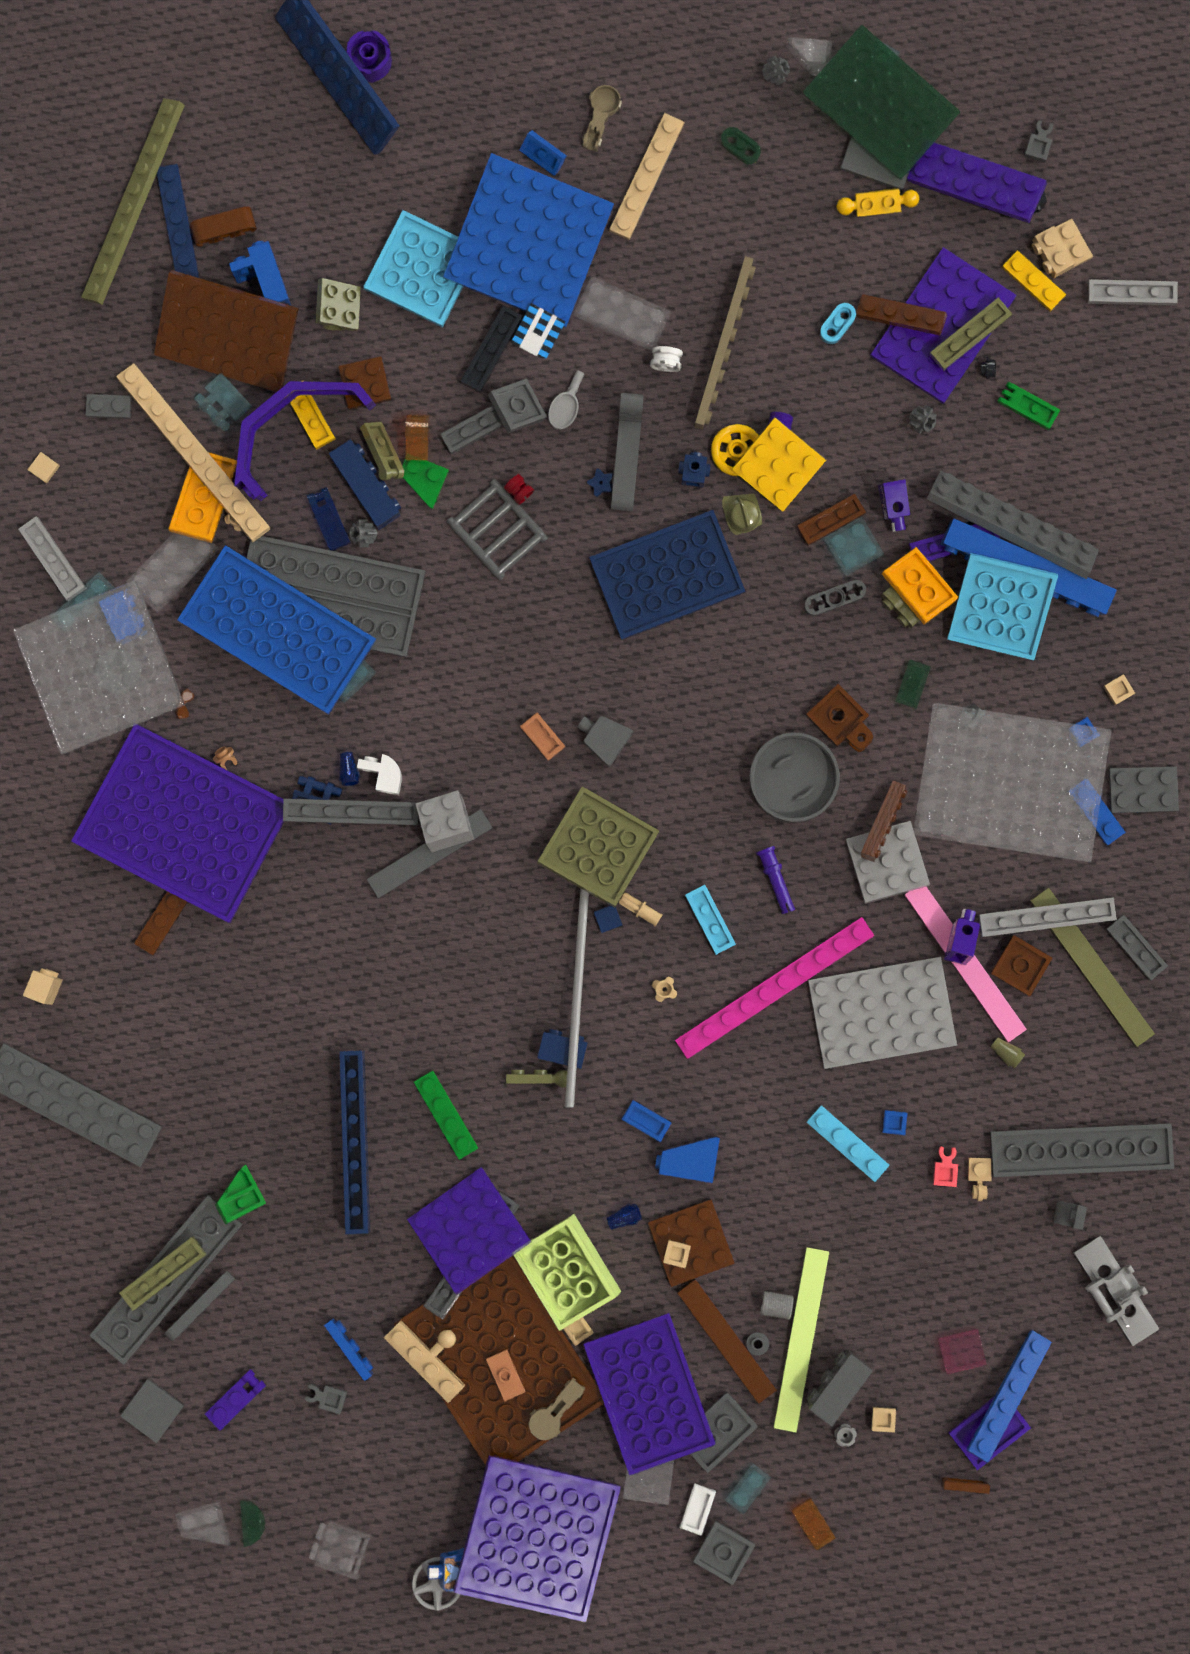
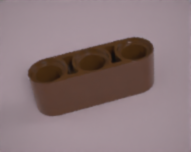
[190,207,257,247]

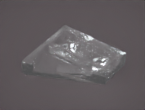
[175,1500,231,1545]

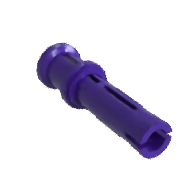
[756,846,795,914]

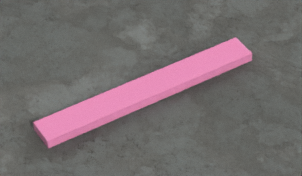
[904,887,1027,1042]

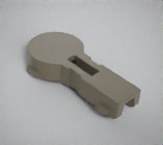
[582,85,622,152]
[529,1378,585,1440]

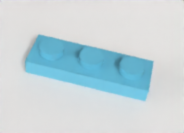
[685,885,736,955]

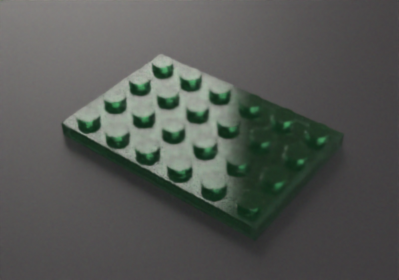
[803,25,961,180]

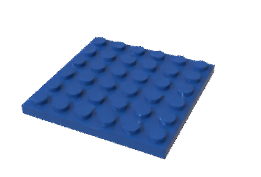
[443,153,614,328]

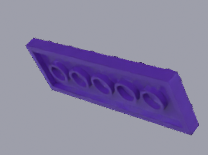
[907,140,1047,223]

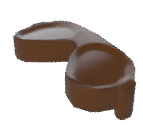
[175,689,194,719]

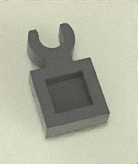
[1024,120,1053,163]
[305,1384,348,1414]

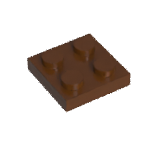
[339,356,391,410]
[990,935,1052,997]

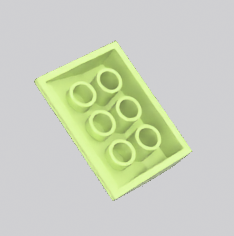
[514,1214,621,1331]

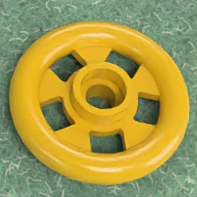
[711,424,759,476]

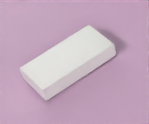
[680,1483,716,1535]

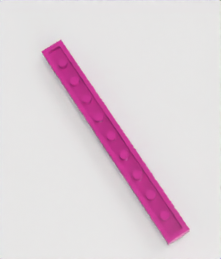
[675,917,874,1059]

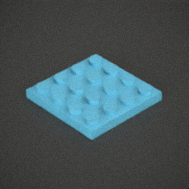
[363,210,463,328]
[947,553,1058,660]

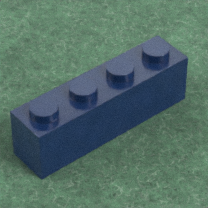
[329,439,401,530]

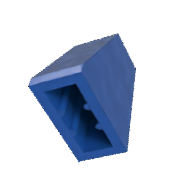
[655,1137,720,1183]

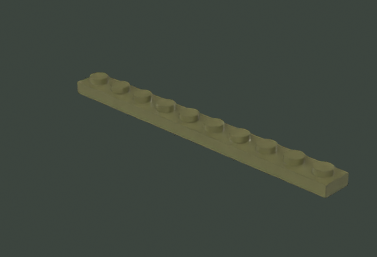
[81,98,185,305]

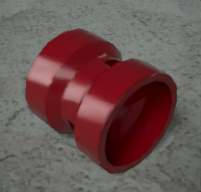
[503,474,534,505]

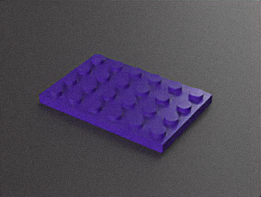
[870,247,1017,404]
[584,1313,716,1476]

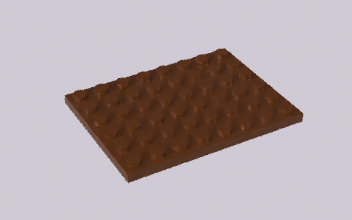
[394,1256,604,1465]

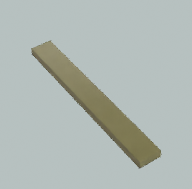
[1030,888,1155,1047]

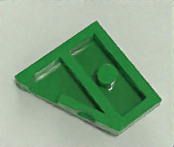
[402,453,449,509]
[215,1165,266,1225]

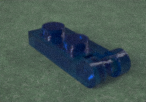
[306,487,351,551]

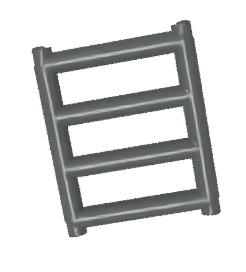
[446,479,548,581]

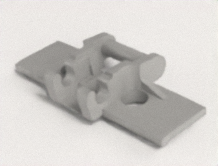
[1073,1236,1159,1346]

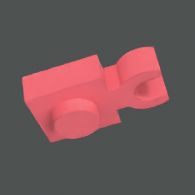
[933,1146,958,1187]

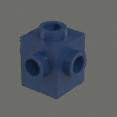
[678,452,711,488]

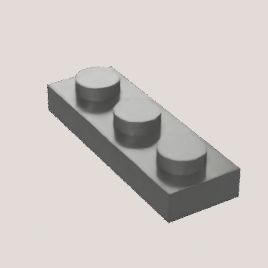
[440,405,504,455]
[1105,915,1168,981]

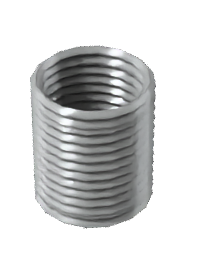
[760,1291,793,1320]

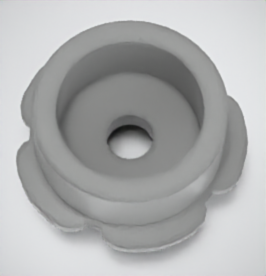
[834,1424,857,1446]

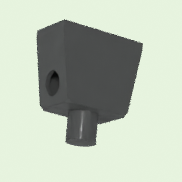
[577,716,633,768]

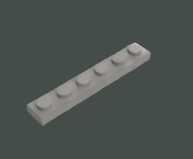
[978,898,1117,937]

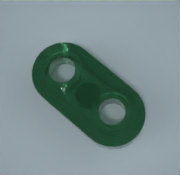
[721,127,761,164]

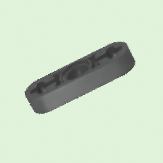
[804,580,866,616]

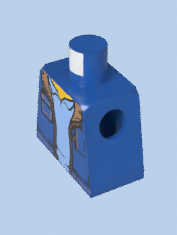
[427,1548,464,1592]

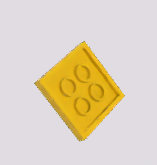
[732,417,826,511]

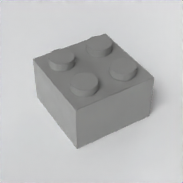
[416,790,474,852]

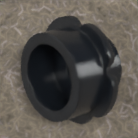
[981,357,996,379]

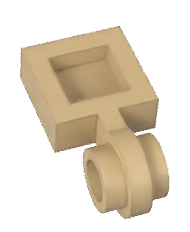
[968,1158,992,1201]

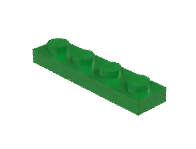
[414,1071,478,1160]

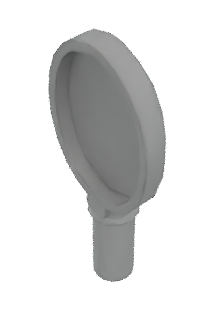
[548,370,584,430]

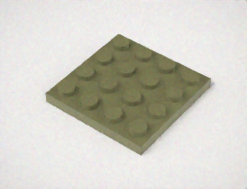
[537,787,659,908]

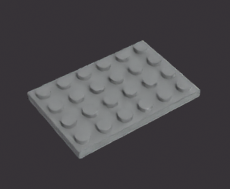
[808,957,957,1069]

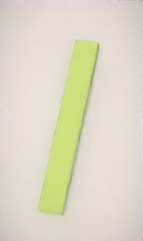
[774,1247,829,1432]

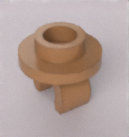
[213,746,237,770]

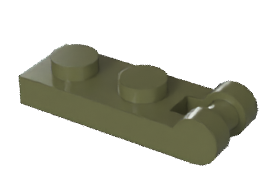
[360,422,404,480]

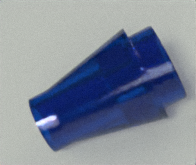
[339,752,361,786]
[607,1203,642,1230]

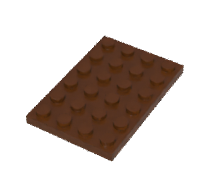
[154,270,299,392]

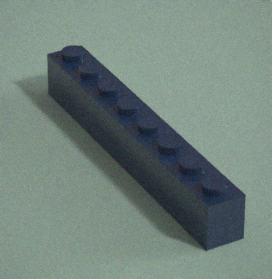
[340,1051,370,1234]

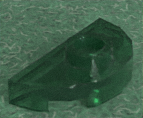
[240,1500,266,1547]

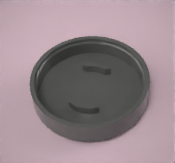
[749,733,840,823]

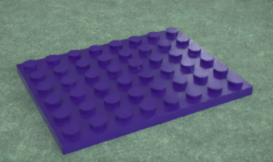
[71,724,284,923]

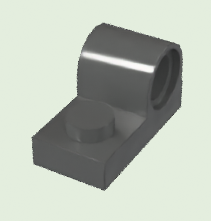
[1053,1200,1087,1230]

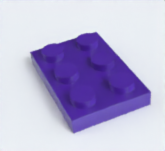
[948,1396,1031,1470]

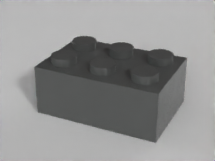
[806,1349,873,1426]

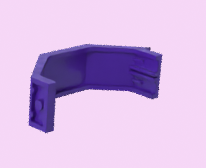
[234,381,376,501]

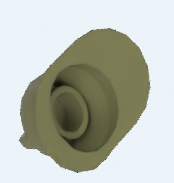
[722,494,762,535]

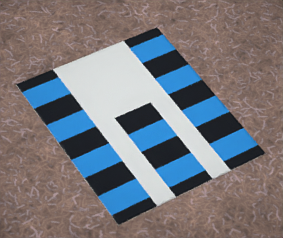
[511,303,566,358]

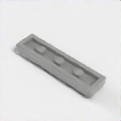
[1088,280,1178,305]
[19,516,87,601]

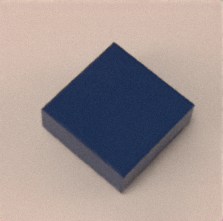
[594,906,622,933]

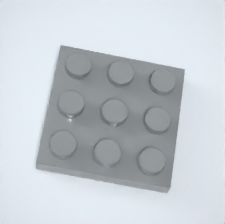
[846,821,930,904]

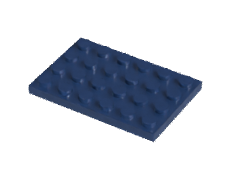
[589,510,746,640]

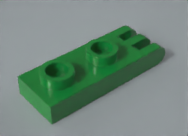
[997,382,1060,431]

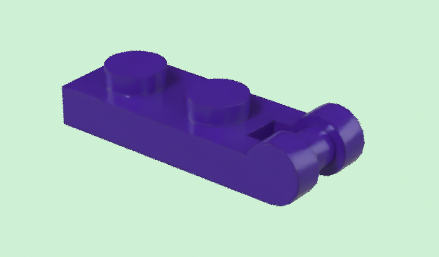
[205,1369,266,1430]

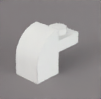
[357,754,402,795]

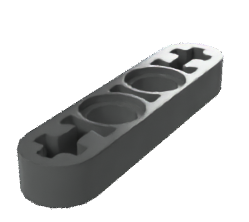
[165,1271,235,1342]

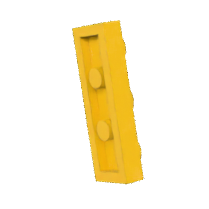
[1002,250,1066,312]
[290,395,335,450]

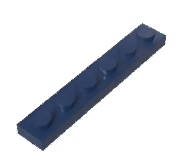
[157,164,200,278]

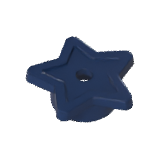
[587,469,614,497]

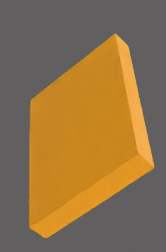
[882,547,959,625]

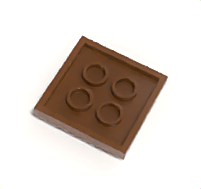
[648,1199,735,1287]

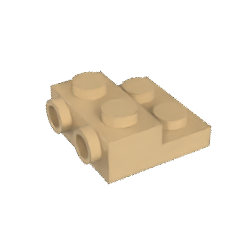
[1032,219,1093,278]

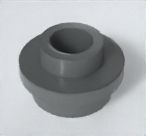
[746,1332,769,1355]

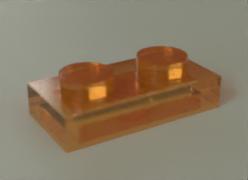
[792,1497,836,1551]

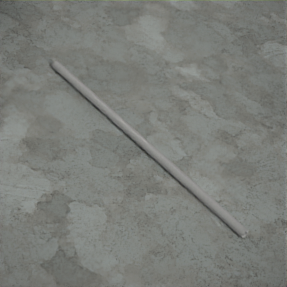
[565,888,589,1108]

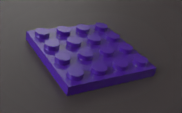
[407,1167,531,1294]

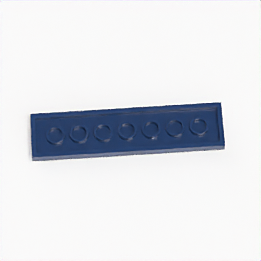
[275,0,400,155]

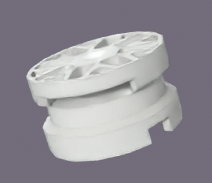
[650,346,683,372]

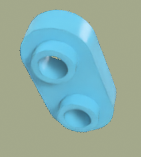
[820,303,856,344]

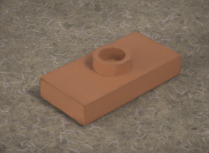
[520,713,565,761]
[486,1349,525,1401]

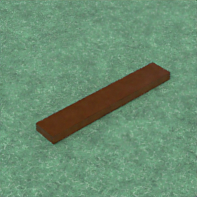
[677,1279,777,1404]

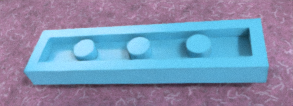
[807,1105,889,1182]

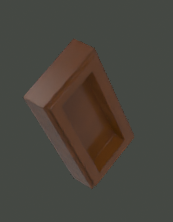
[941,1477,990,1494]

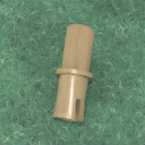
[619,893,663,926]

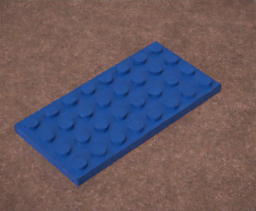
[177,545,376,715]

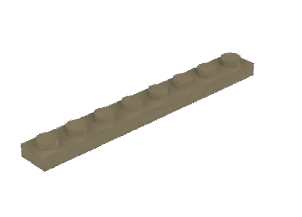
[695,256,756,430]

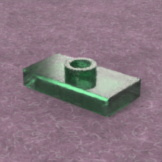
[895,660,931,709]

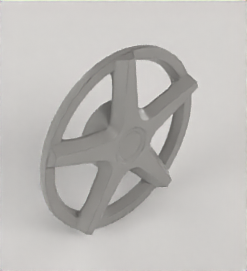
[412,1557,460,1610]

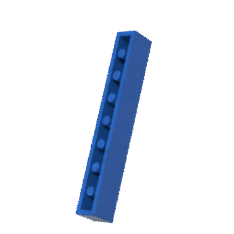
[940,519,1117,617]

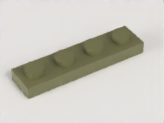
[929,297,1012,371]
[120,1236,207,1311]

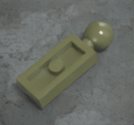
[506,1070,567,1088]

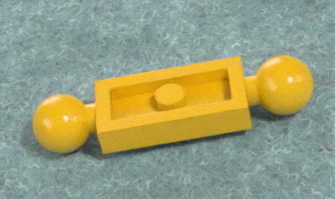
[837,188,919,217]

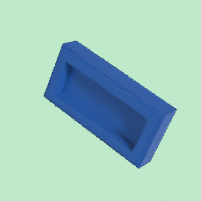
[621,1100,671,1142]

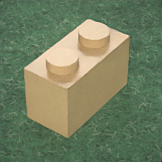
[23,968,62,1005]

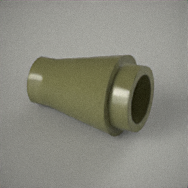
[991,1037,1026,1069]

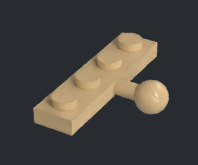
[384,1320,465,1403]

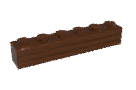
[861,781,907,862]

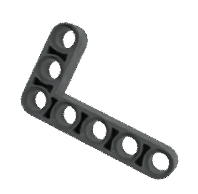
[611,393,644,512]

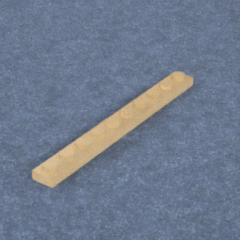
[116,364,270,543]

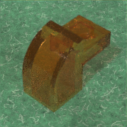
[405,414,430,460]

